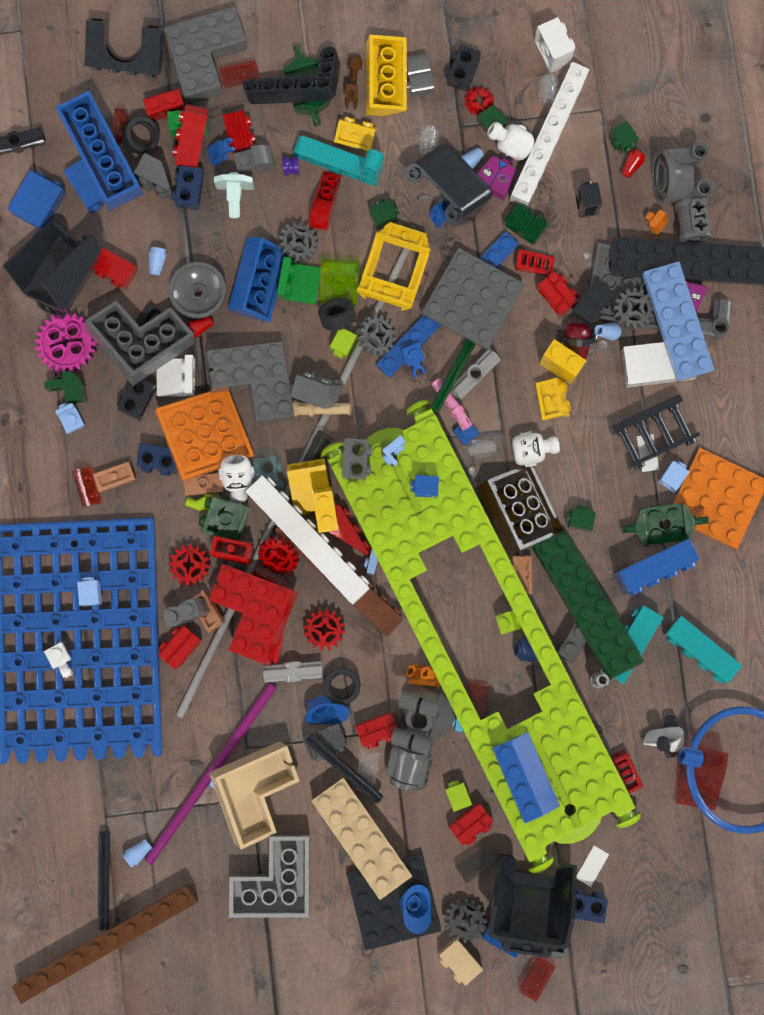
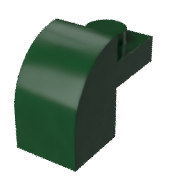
[44,371,88,404]

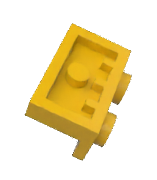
[334,116,377,151]
[536,378,571,421]

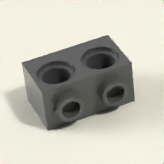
[342,438,372,481]

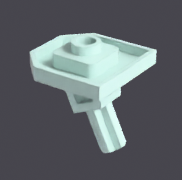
[214,172,254,218]

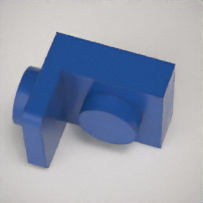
[429,200,450,228]

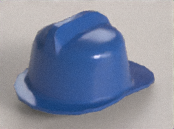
[305,696,350,725]
[400,885,431,934]

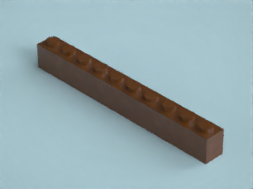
[11,884,198,1004]

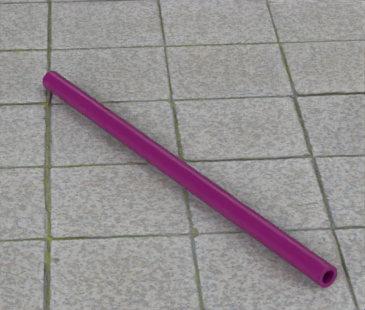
[144,683,277,865]

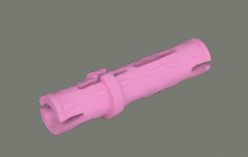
[432,378,473,431]

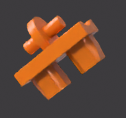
[406,664,439,688]

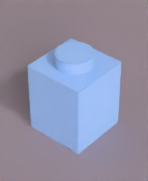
[658,461,690,493]
[77,577,102,606]

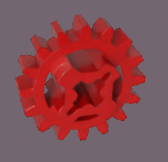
[258,535,300,576]
[168,544,211,586]
[303,609,345,651]

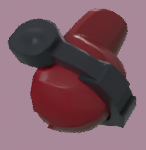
[556,323,598,360]

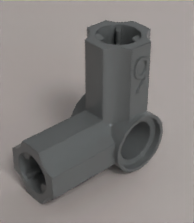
[698,299,731,340]

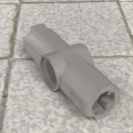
[451,349,501,400]
[263,661,323,683]

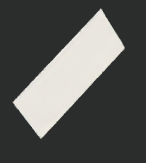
[637,434,659,472]
[577,846,609,887]

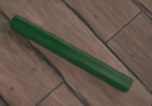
[430,340,476,413]

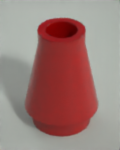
[621,149,646,179]
[186,316,213,339]

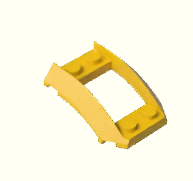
[357,222,430,311]

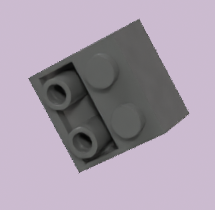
[134,153,173,200]
[290,371,345,409]

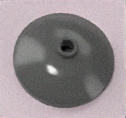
[169,262,226,319]

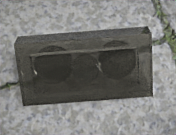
[302,430,334,462]

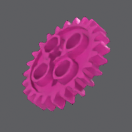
[35,313,98,373]

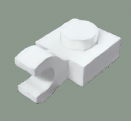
[44,642,73,678]

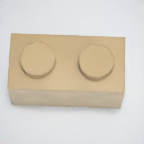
[439,937,483,986]

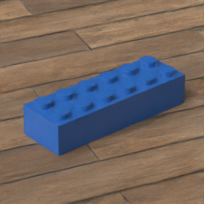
[55,91,143,211]

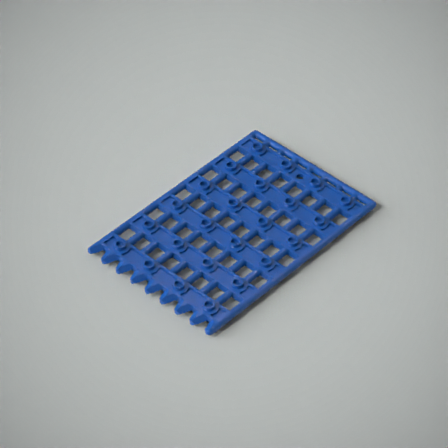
[0,517,162,764]

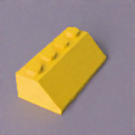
[365,35,407,116]

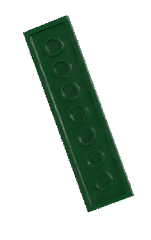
[531,529,644,680]

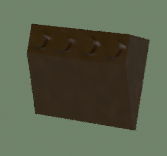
[476,465,563,556]

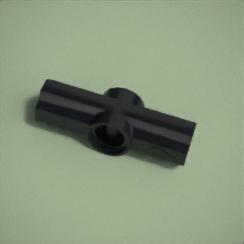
[0,127,45,155]

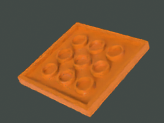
[155,391,254,481]
[672,448,764,550]

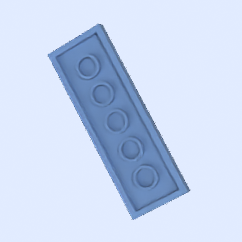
[642,262,715,382]

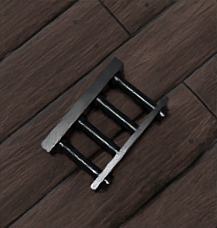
[609,394,700,471]

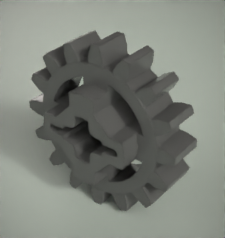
[277,222,319,263]
[613,288,654,330]
[356,314,396,356]
[443,898,487,943]

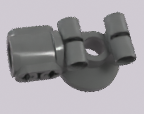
[652,142,714,243]
[386,686,455,791]

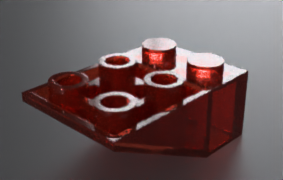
[676,745,729,811]

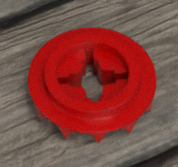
[465,86,494,116]

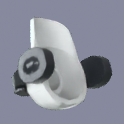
[643,715,684,758]

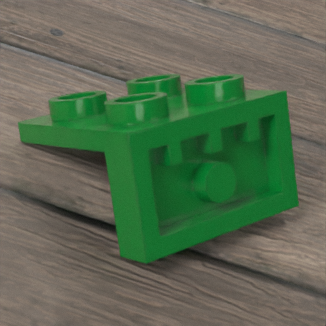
[277,257,322,305]

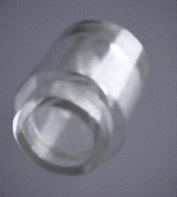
[538,74,558,104]
[419,125,439,154]
[468,438,497,459]

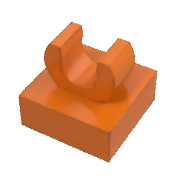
[645,210,668,236]

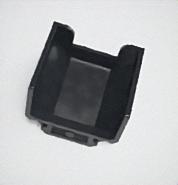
[3,220,101,320]
[488,853,577,957]

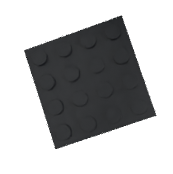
[346,853,441,951]

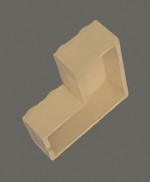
[209,741,299,849]

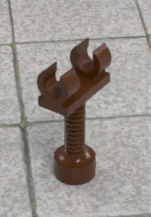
[345,57,363,110]

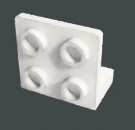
[157,355,195,397]

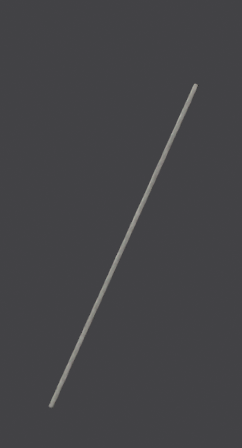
[176,248,410,718]

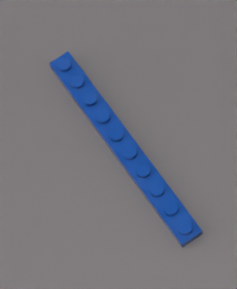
[376,231,520,379]

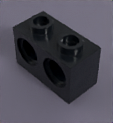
[445,45,481,92]
[575,181,602,218]
[116,379,157,421]

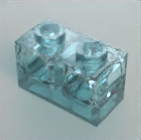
[253,456,284,493]

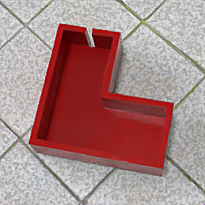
[208,564,298,666]

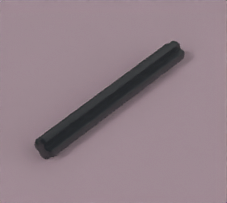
[305,734,383,804]
[98,831,110,930]

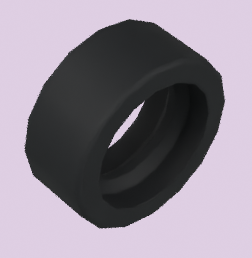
[121,116,160,154]
[318,298,356,331]
[324,668,361,705]

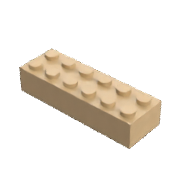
[312,778,413,900]

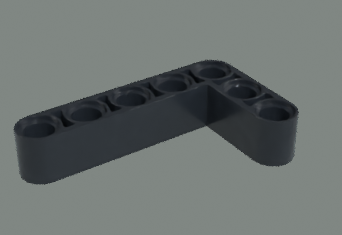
[243,47,341,104]

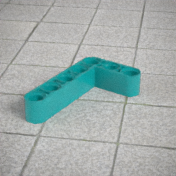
[292,136,384,186]

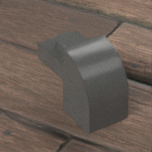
[233,145,276,174]

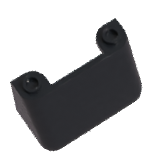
[402,144,492,227]

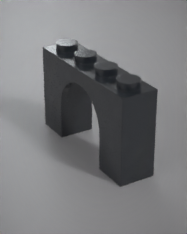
[85,17,164,78]

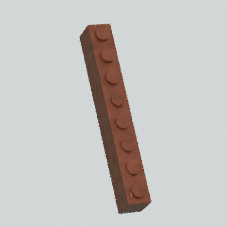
[275,527,403,637]

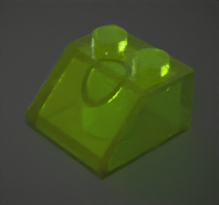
[320,259,360,306]

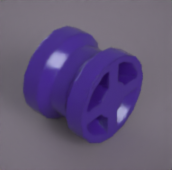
[283,156,299,176]

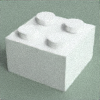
[534,17,575,73]

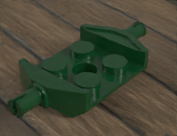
[284,45,331,126]
[622,503,709,547]

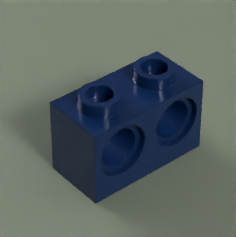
[172,166,204,210]
[136,443,177,476]
[575,889,608,924]

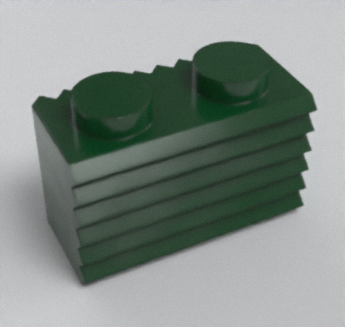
[503,203,548,246]

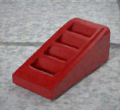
[515,249,555,276]
[610,750,643,794]

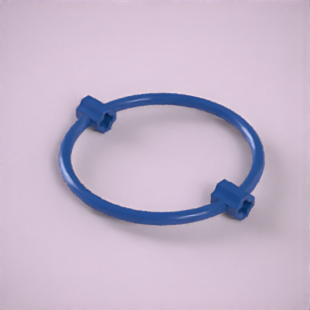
[678,706,764,834]

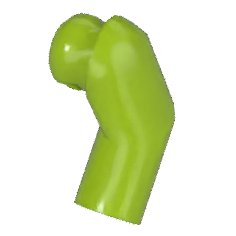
[185,493,211,511]

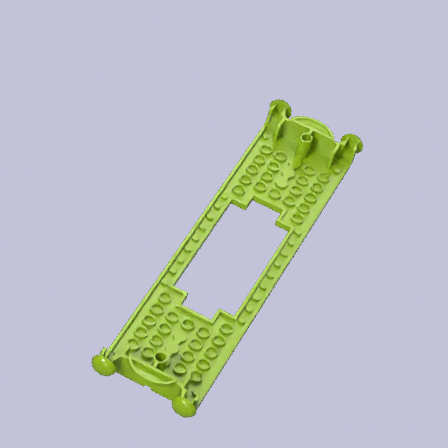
[321,400,641,873]

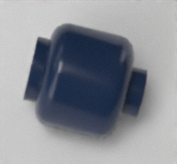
[514,636,537,662]

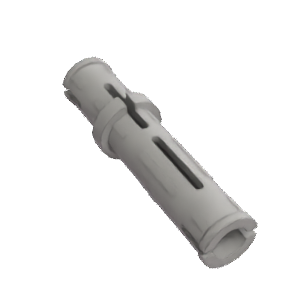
[589,673,609,688]

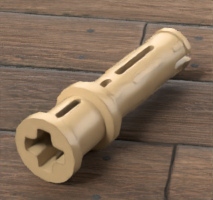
[293,400,352,417]

